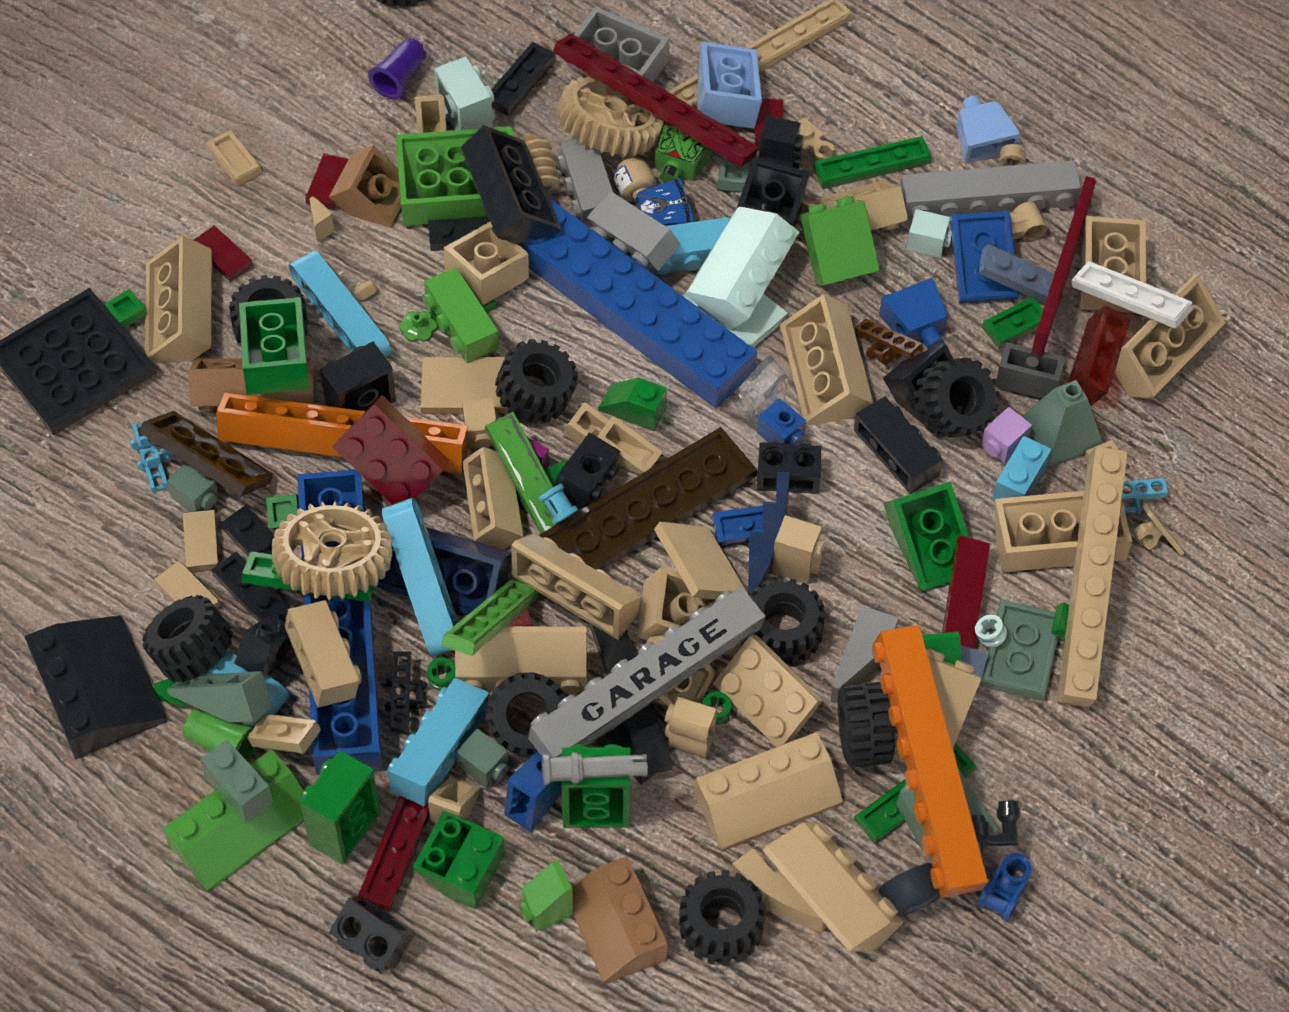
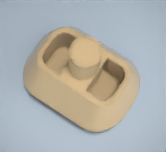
[354,280,377,301]

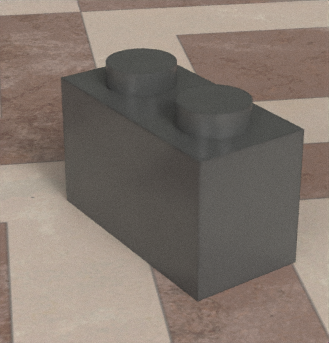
[995,342,1066,398]

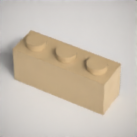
[462,446,523,550]
[285,600,361,707]

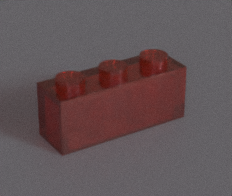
[1068,306,1131,406]

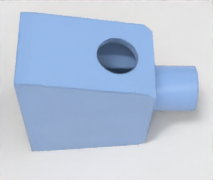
[957,96,1020,164]

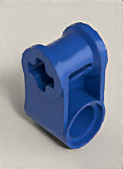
[977,853,1032,922]

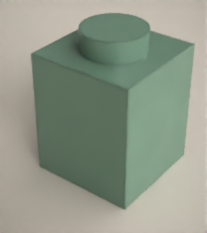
[167,464,219,512]
[456,729,509,788]

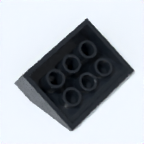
[24,615,168,759]

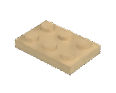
[713,635,823,747]

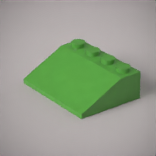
[396,126,513,226]

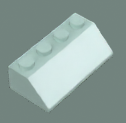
[685,207,799,330]

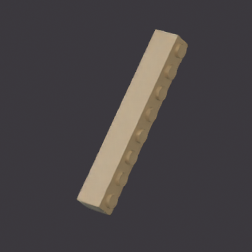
[1057,446,1128,708]

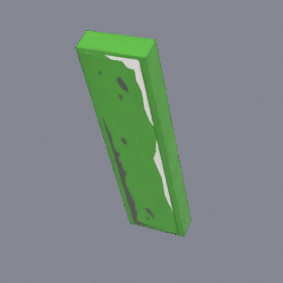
[484,412,555,534]

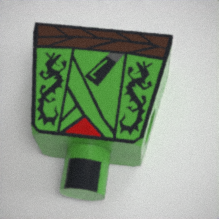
[655,121,715,183]

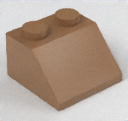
[329,145,401,227]

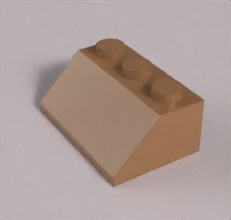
[572,856,668,984]

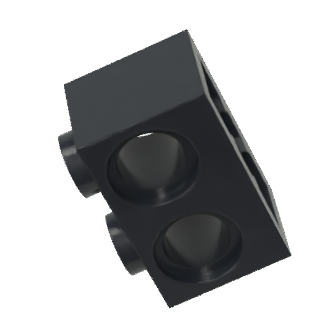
[757,441,822,494]
[328,895,416,971]

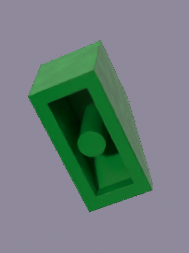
[598,377,667,431]

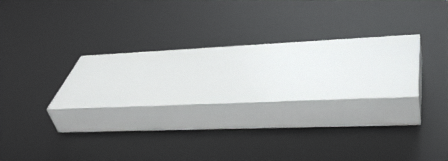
[1072,261,1193,329]

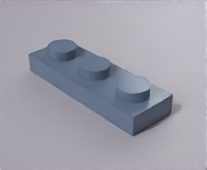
[978,244,1062,304]

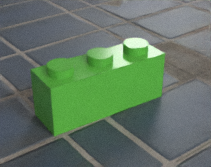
[422,267,499,363]

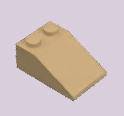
[637,566,741,655]

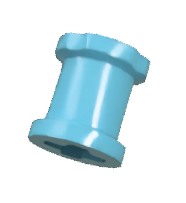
[538,483,578,525]

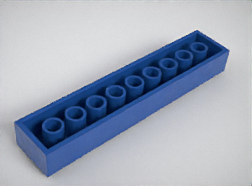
[518,197,757,409]
[297,469,382,775]

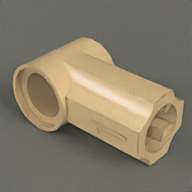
[1010,202,1047,241]

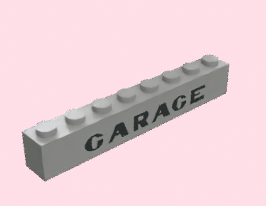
[528,586,765,757]

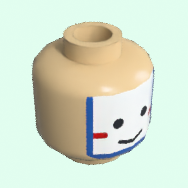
[613,158,656,202]

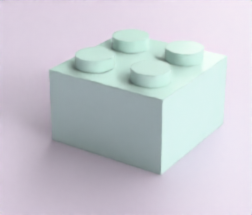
[434,56,495,130]

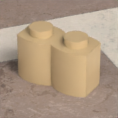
[664,697,717,758]

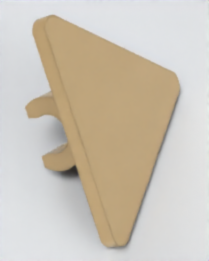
[1133,501,1185,556]

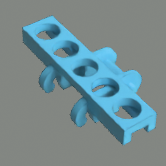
[130,419,174,493]
[1083,478,1168,517]

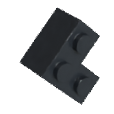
[758,115,805,170]

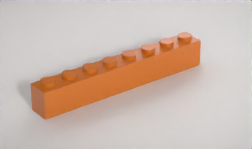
[217,392,468,474]
[872,625,988,898]

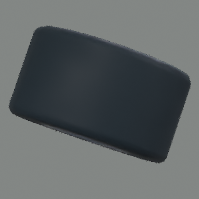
[879,863,941,917]

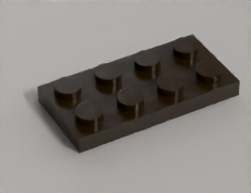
[139,411,274,497]

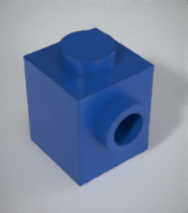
[757,398,806,445]

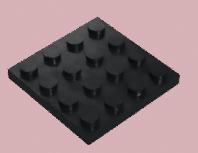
[0,288,157,436]

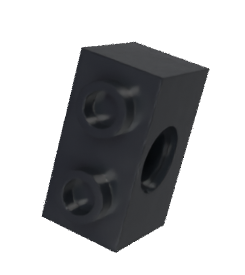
[554,432,621,509]
[234,610,296,677]

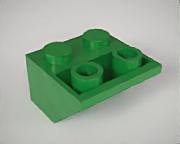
[413,811,505,910]

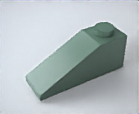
[167,671,273,725]

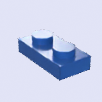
[712,505,763,546]

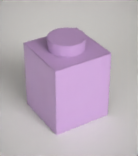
[981,407,1032,464]

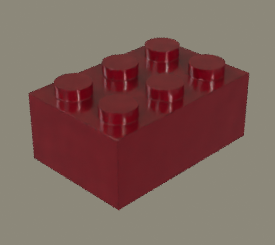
[332,395,450,505]

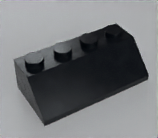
[461,125,562,244]

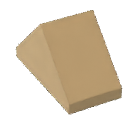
[415,94,447,133]
[428,776,481,824]

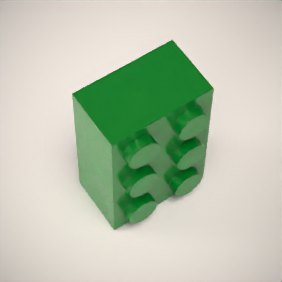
[239,297,309,395]
[562,744,630,828]
[300,750,381,865]

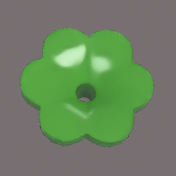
[399,311,437,342]

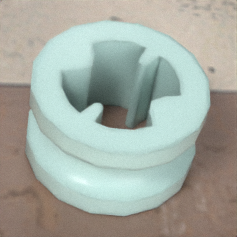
[975,615,1007,648]

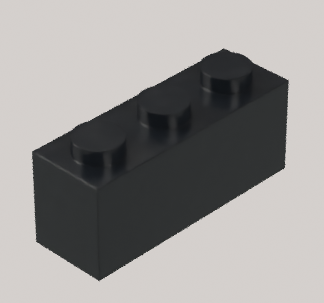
[854,396,942,494]

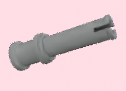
[542,752,647,785]

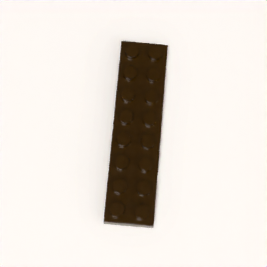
[538,427,757,570]

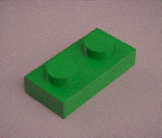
[982,296,1043,349]

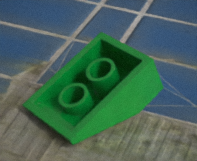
[883,481,969,591]

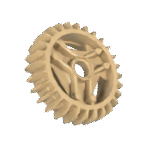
[557,75,664,158]
[272,501,392,600]

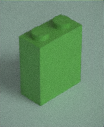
[800,196,880,285]

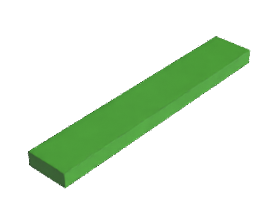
[441,579,539,656]

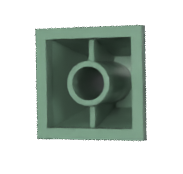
[1021,380,1103,468]

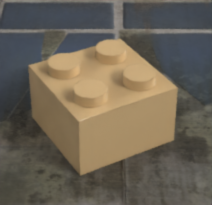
[444,222,529,306]

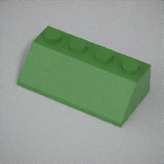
[163,749,304,892]

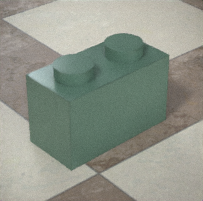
[200,740,273,823]

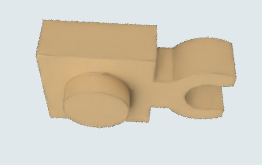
[798,117,835,161]

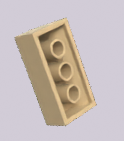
[145,235,212,363]
[1115,274,1226,397]
[780,294,873,425]
[994,491,1132,572]
[511,533,641,640]
[455,626,587,695]
[695,732,843,851]
[762,822,904,952]

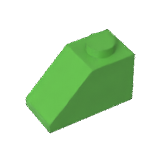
[518,860,573,931]

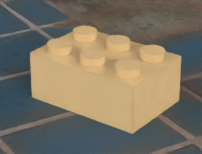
[1080,216,1146,313]

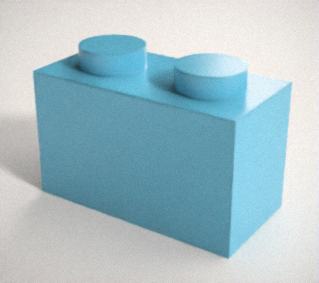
[992,436,1051,502]

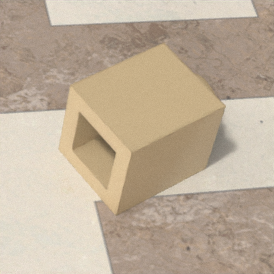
[462,397,496,449]

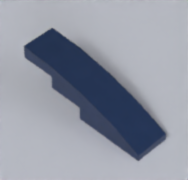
[748,472,790,596]

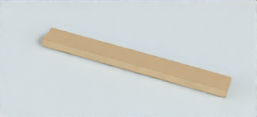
[668,0,852,109]

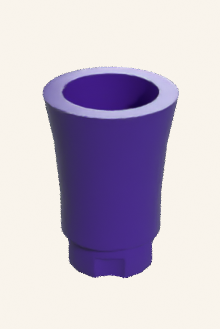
[368,38,427,100]

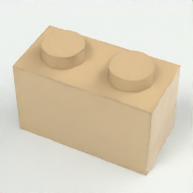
[772,515,825,584]

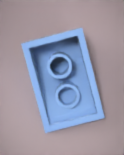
[697,42,762,128]

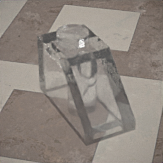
[736,355,788,426]

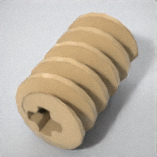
[520,133,560,195]

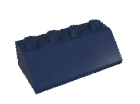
[375,527,512,615]

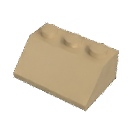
[802,180,908,233]

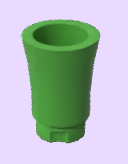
[182,709,257,762]

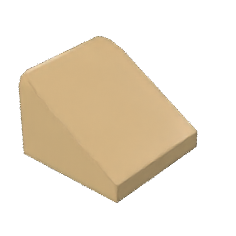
[309,197,334,242]

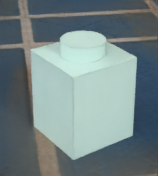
[906,209,952,258]

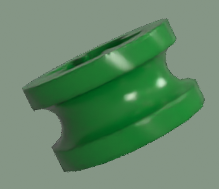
[427,658,456,691]
[702,691,731,725]

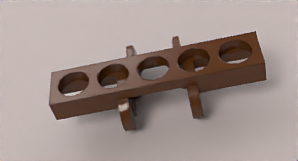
[855,319,924,365]

